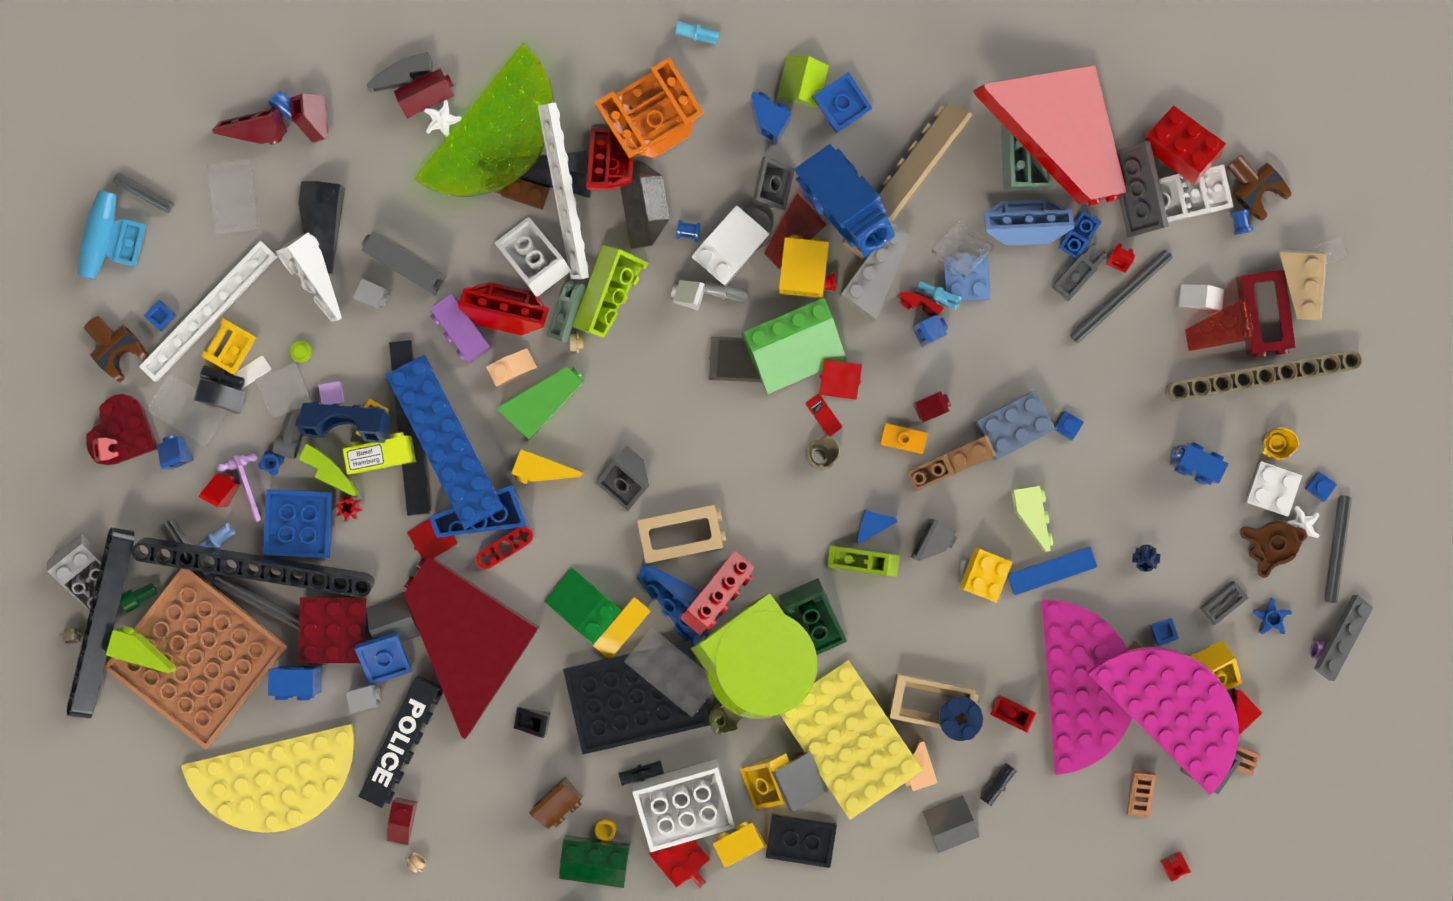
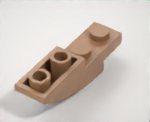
[907,435,996,491]

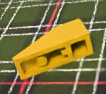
[511,449,583,484]

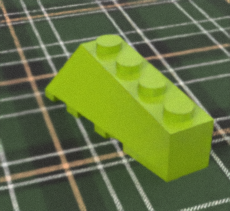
[572,245,649,338]

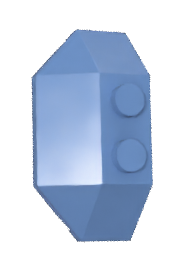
[984,199,1075,245]

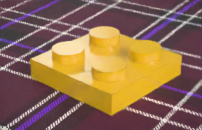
[959,547,1012,603]

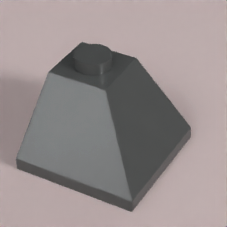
[595,446,649,511]
[911,519,957,561]

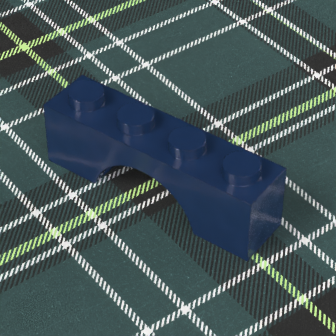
[296,402,391,443]

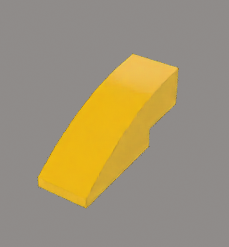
[593,597,651,658]

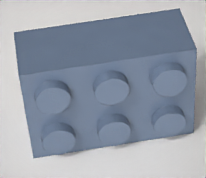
[974,391,1056,460]

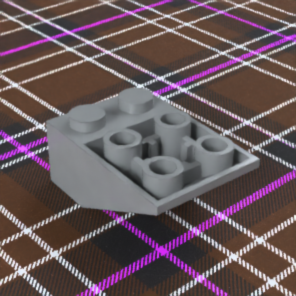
[47,534,127,611]

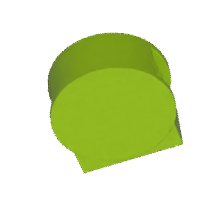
[691,593,818,719]

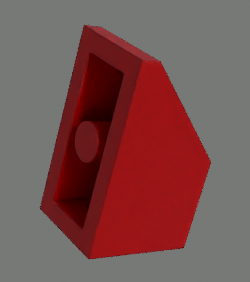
[198,472,240,508]

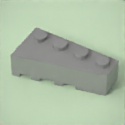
[840,223,910,321]

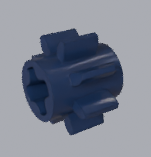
[1132,544,1161,572]

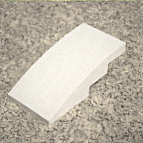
[1159,164,1234,223]

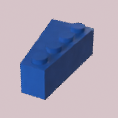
[429,485,529,538]

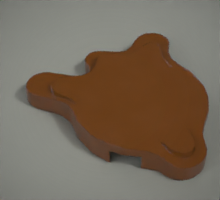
[1240,521,1307,578]

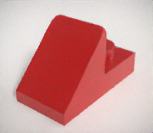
[990,695,1036,733]

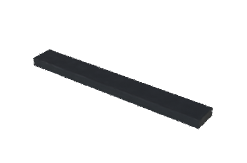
[389,340,430,516]

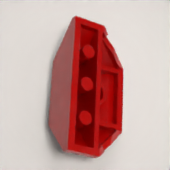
[587,128,633,191]
[458,282,549,336]

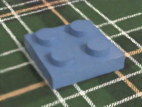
[943,256,990,302]

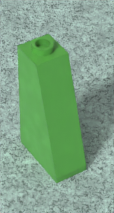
[497,367,584,440]

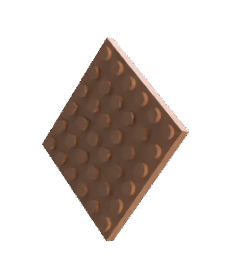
[104,568,289,750]

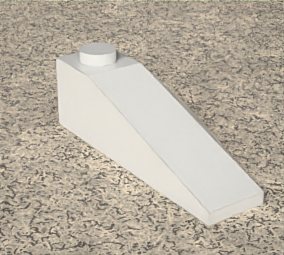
[275,233,342,322]

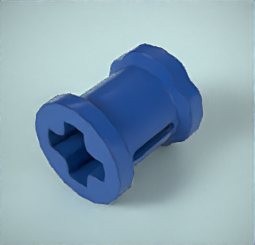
[1230,209,1254,235]
[676,220,701,242]

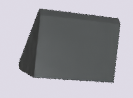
[752,157,795,211]
[366,595,421,642]
[922,796,979,853]

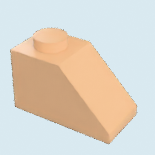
[486,348,537,387]
[905,739,938,791]

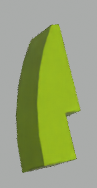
[299,444,359,496]

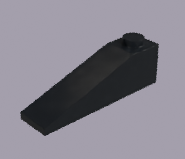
[298,181,345,274]

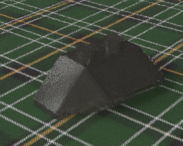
[620,160,670,249]

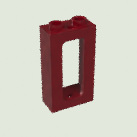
[1236,270,1296,358]

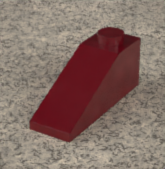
[212,107,287,145]

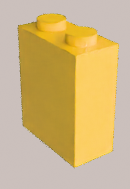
[779,235,829,298]

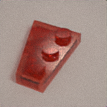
[764,193,827,270]
[1185,296,1256,351]

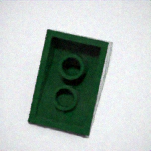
[779,578,847,655]

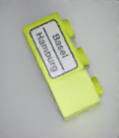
[343,432,416,475]

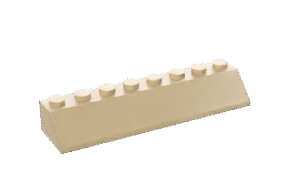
[842,103,973,260]

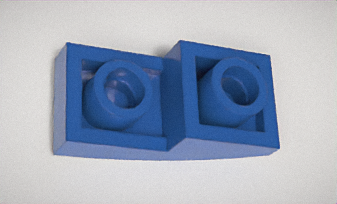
[1059,210,1101,259]

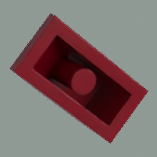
[387,797,418,845]

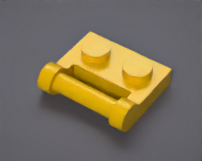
[201,318,257,375]

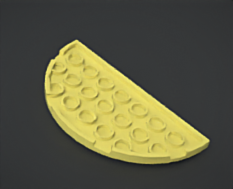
[181,723,355,832]

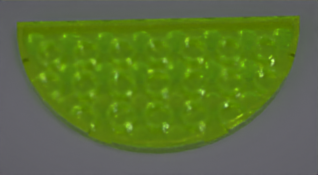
[414,43,555,197]

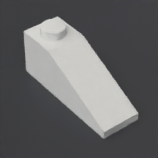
[671,280,705,310]

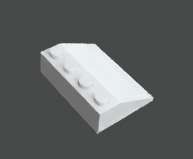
[632,759,735,852]

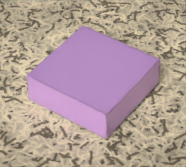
[318,381,345,405]

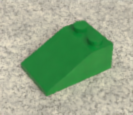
[544,568,623,644]

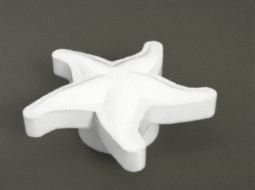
[424,100,462,138]
[1287,506,1319,538]

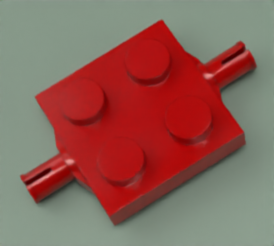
[648,840,710,888]

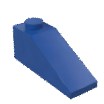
[912,315,948,347]

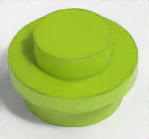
[290,341,312,363]

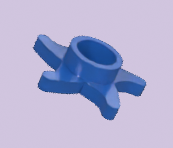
[1253,598,1292,634]

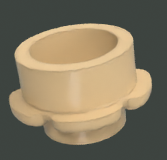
[570,332,583,353]
[406,852,427,873]

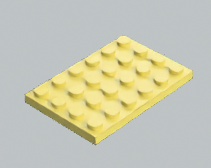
[780,660,923,820]

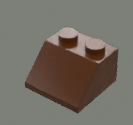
[529,777,583,829]

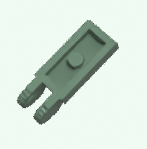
[546,280,586,343]

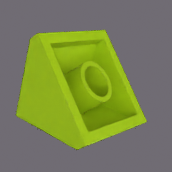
[777,55,829,108]

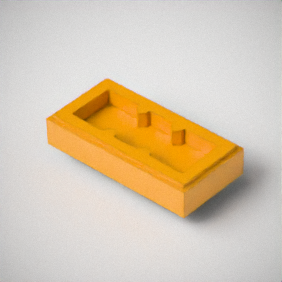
[880,423,928,454]

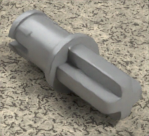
[704,281,748,303]

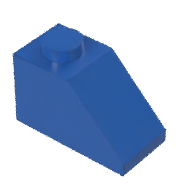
[157,434,193,469]

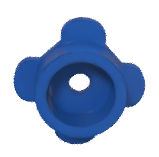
[258,450,284,476]

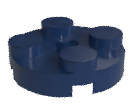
[938,696,983,741]

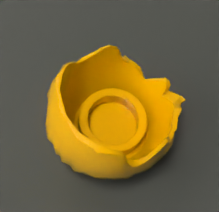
[1262,427,1299,460]

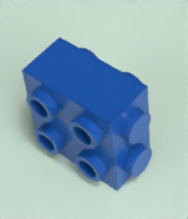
[1170,442,1229,485]

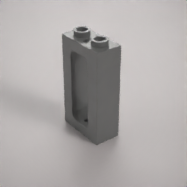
[361,232,447,296]

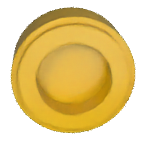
[594,818,617,841]

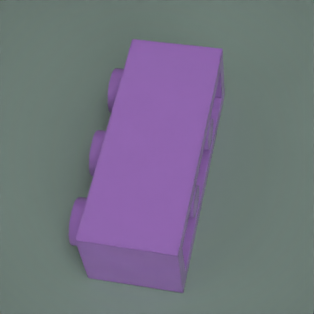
[430,293,492,363]

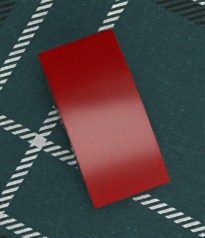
[897,291,944,317]

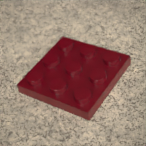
[298,597,367,664]

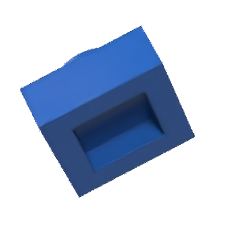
[144,300,177,331]
[1055,411,1084,441]
[1305,472,1337,502]
[1150,618,1179,646]

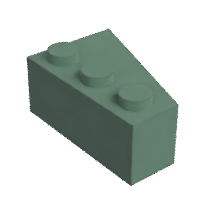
[1001,125,1054,191]

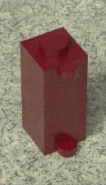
[394,68,455,119]

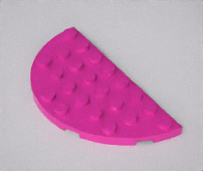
[1041,600,1132,775]
[1088,647,1239,795]

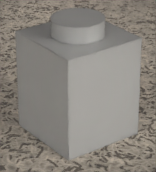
[353,278,390,310]
[345,684,382,714]

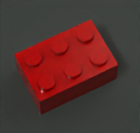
[1144,105,1226,185]

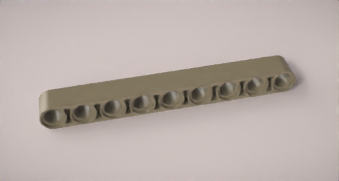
[1165,350,1362,401]

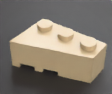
[1280,250,1327,320]

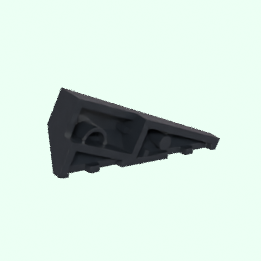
[479,151,591,198]

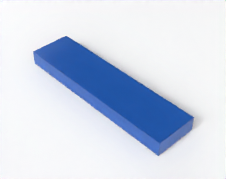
[1007,546,1097,595]

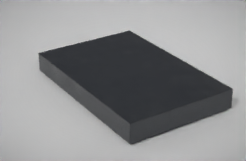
[765,814,837,868]

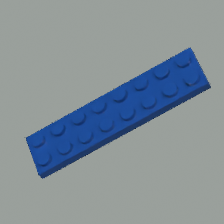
[386,355,504,529]

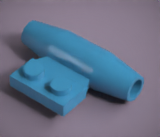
[78,190,147,280]

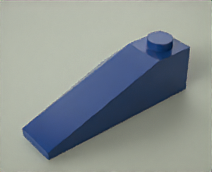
[637,563,720,646]

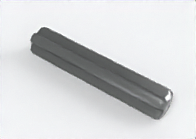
[113,173,174,213]

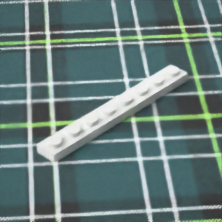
[538,103,589,279]
[139,241,278,382]

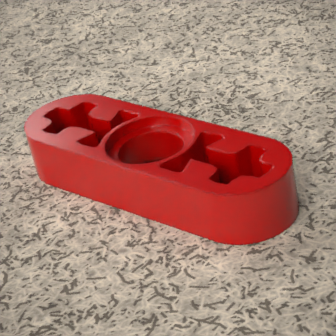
[476,526,534,569]

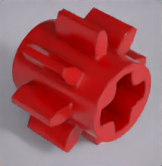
[334,494,363,521]

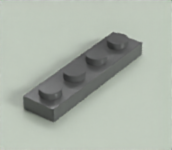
[1314,595,1373,681]

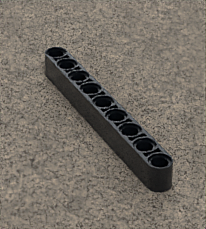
[67,527,135,719]

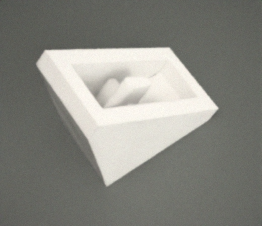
[1178,284,1224,311]

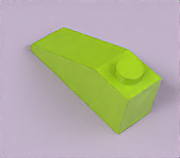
[827,546,900,577]
[106,626,177,674]

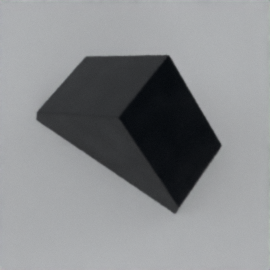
[513,707,551,738]

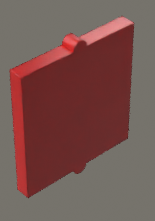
[819,359,862,400]
[407,519,458,559]

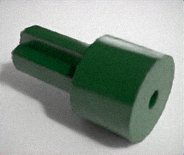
[120,583,157,613]

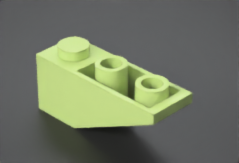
[1011,486,1053,552]

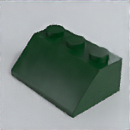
[559,835,630,888]

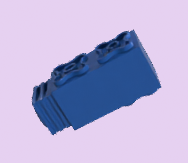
[795,144,895,257]

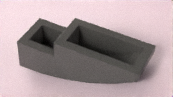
[367,52,433,93]

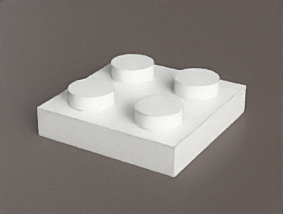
[1245,461,1302,517]

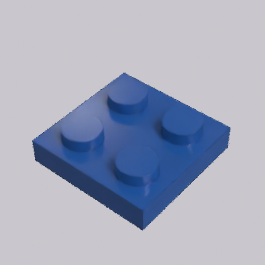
[812,72,873,133]
[355,632,412,685]

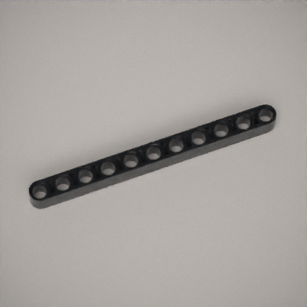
[131,537,374,597]

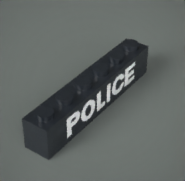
[358,675,443,808]

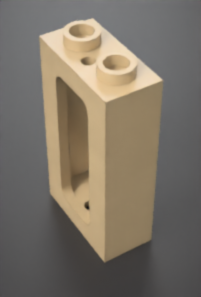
[637,505,727,563]
[888,673,978,728]

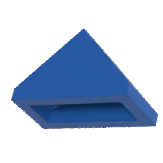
[856,510,898,544]

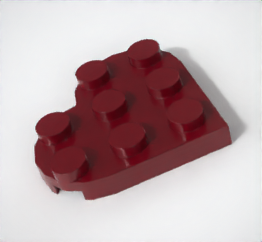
[86,394,158,465]

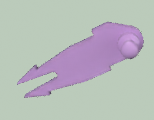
[217,453,261,522]

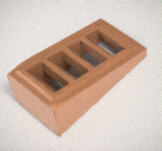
[1127,771,1156,817]

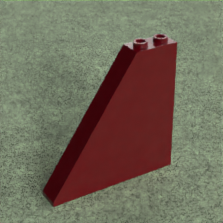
[404,556,540,739]

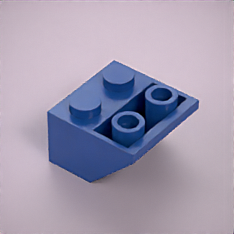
[751,91,791,144]

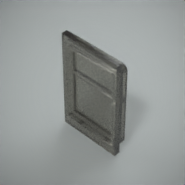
[709,337,762,383]

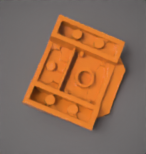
[595,57,704,159]

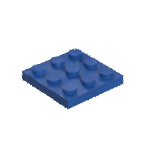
[263,489,334,558]

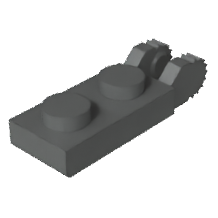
[1052,243,1107,301]

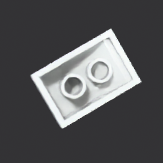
[692,205,770,285]
[495,217,571,297]

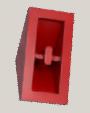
[1231,688,1262,734]

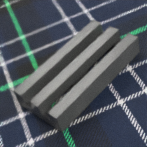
[1200,581,1248,625]

